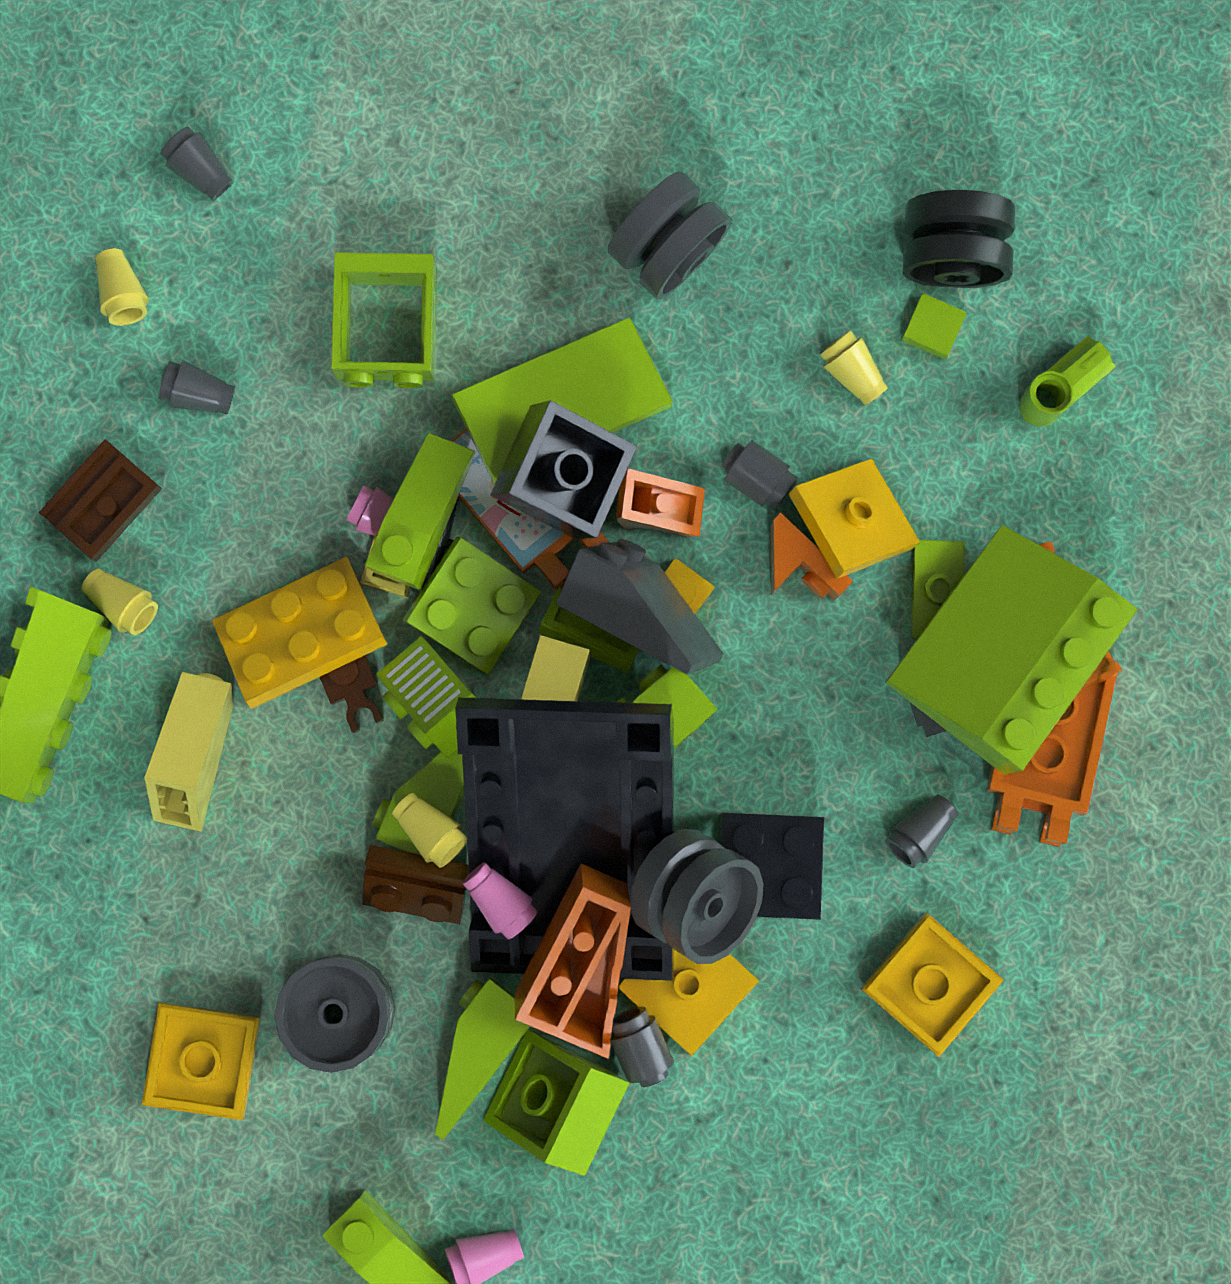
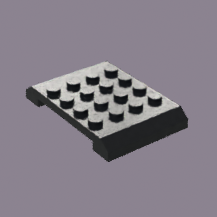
[455,697,674,981]

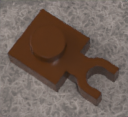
[320,655,384,733]

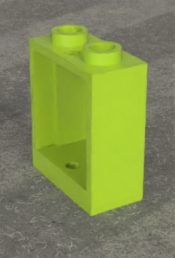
[331,252,437,389]

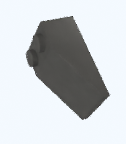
[556,539,724,675]

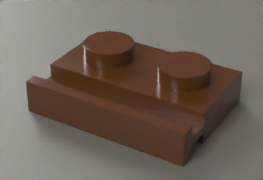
[38,439,162,562]
[362,845,469,925]

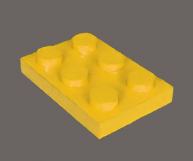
[212,556,387,709]

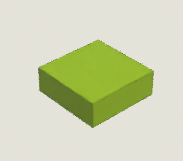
[901,293,967,360]

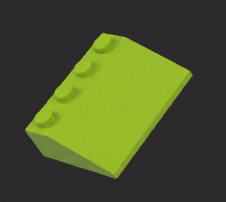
[885,525,1138,775]

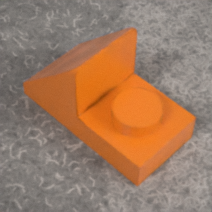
[616,468,705,538]
[770,512,853,601]

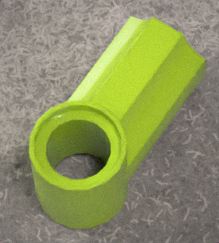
[1019,336,1116,427]

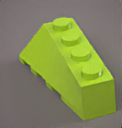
[0,586,112,804]

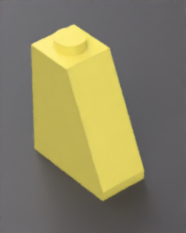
[144,672,233,832]

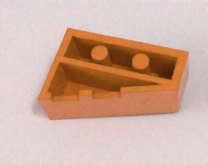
[515,863,631,1059]

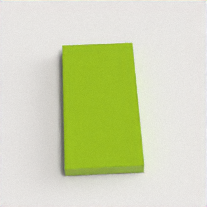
[452,317,673,485]

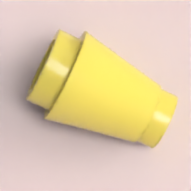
[95,248,149,326]
[819,330,888,406]
[81,568,158,635]
[392,793,467,868]

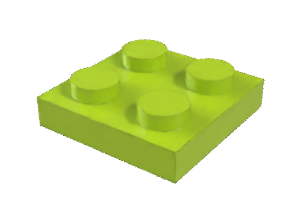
[402,537,541,675]

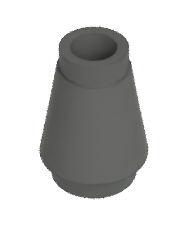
[160,127,234,201]
[158,360,236,414]
[885,794,959,868]

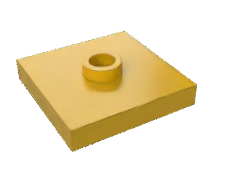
[789,459,920,579]
[860,913,1004,1057]
[618,950,759,1056]
[141,1002,261,1120]

